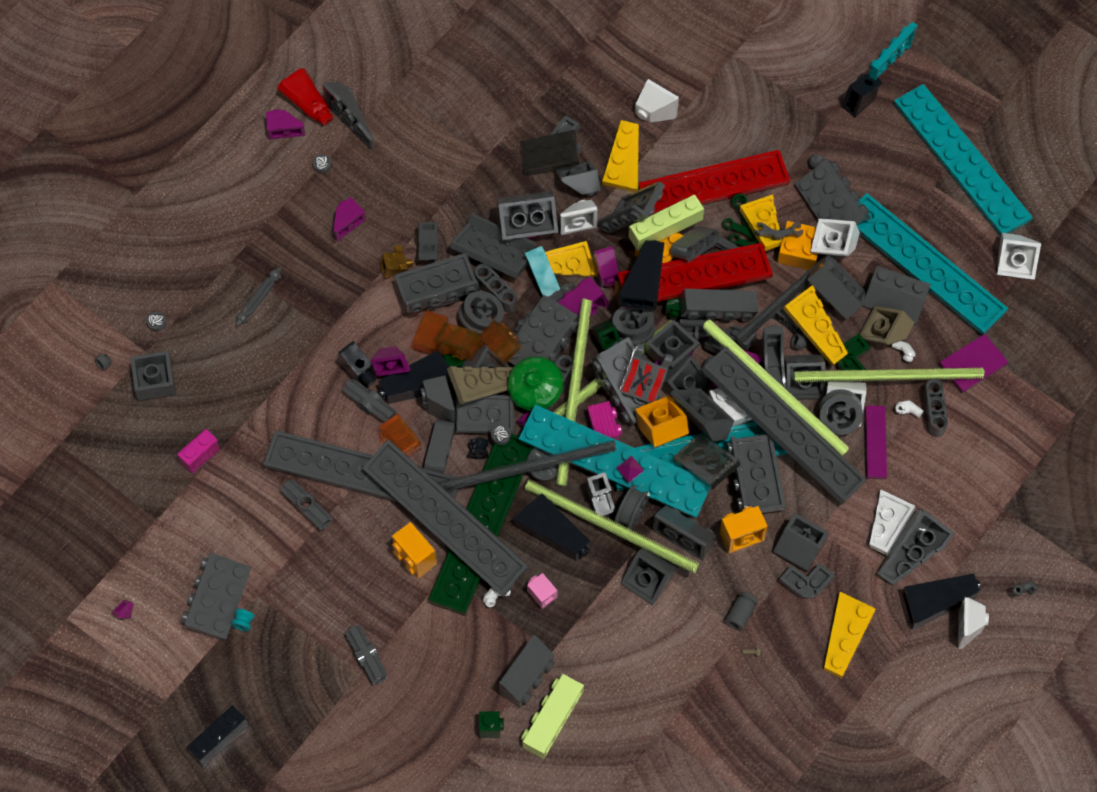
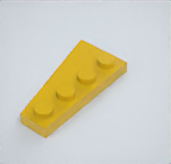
[602,120,639,192]
[783,285,848,366]
[824,592,876,679]

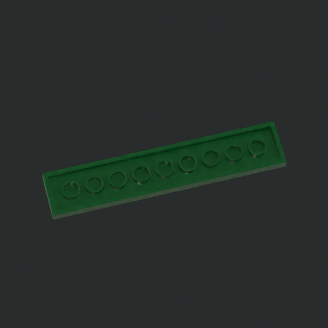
[428,433,535,616]

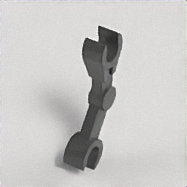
[754,222,803,240]

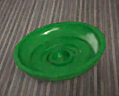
[507,356,563,411]

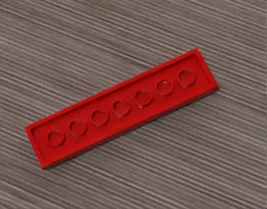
[638,150,790,217]
[617,243,773,308]

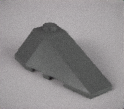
[323,82,375,150]
[877,508,955,585]

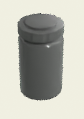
[725,592,758,631]

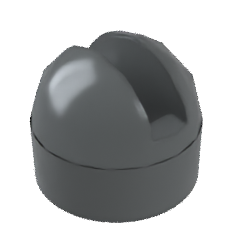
[809,154,825,169]
[791,333,807,350]
[94,354,111,371]

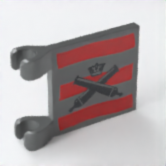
[620,343,673,403]

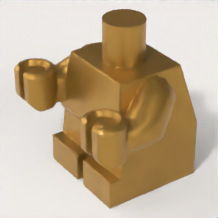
[380,245,413,278]

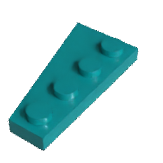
[869,22,918,80]

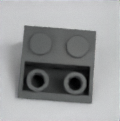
[773,513,829,572]

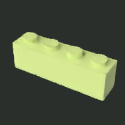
[629,195,704,251]
[521,674,584,759]

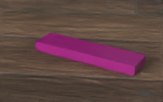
[865,405,887,479]

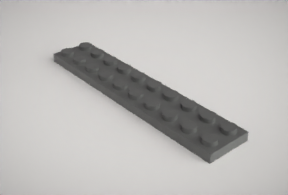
[701,346,867,505]
[263,430,459,503]
[362,439,530,597]

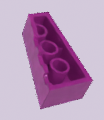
[557,277,610,317]

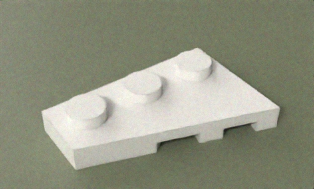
[870,490,915,556]

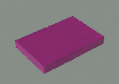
[939,334,1008,393]

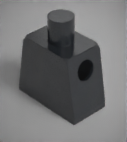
[842,74,882,118]
[337,341,377,387]

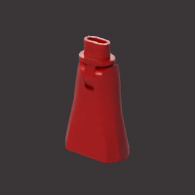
[277,68,334,126]

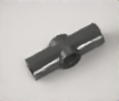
[343,379,397,425]
[280,479,333,531]
[345,625,388,685]

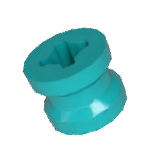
[231,609,255,632]

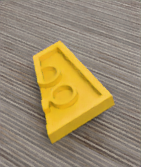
[739,194,782,251]
[545,241,597,277]

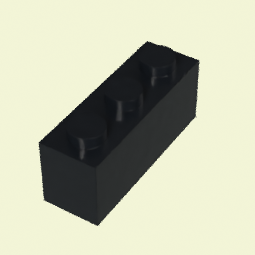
[187,705,249,768]

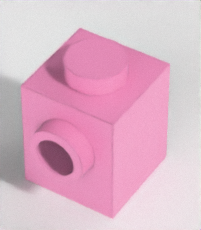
[527,573,558,609]

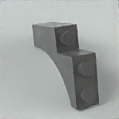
[761,325,787,390]

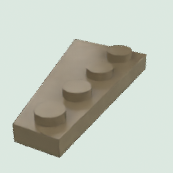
[447,366,513,405]

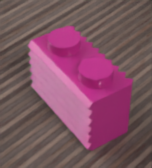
[587,401,622,441]
[177,429,220,474]

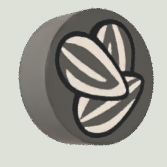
[313,154,332,173]
[147,312,166,332]
[491,425,511,445]

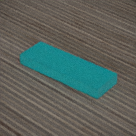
[525,246,561,297]

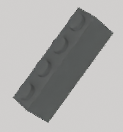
[679,289,759,321]

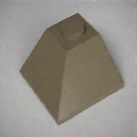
[860,306,915,345]

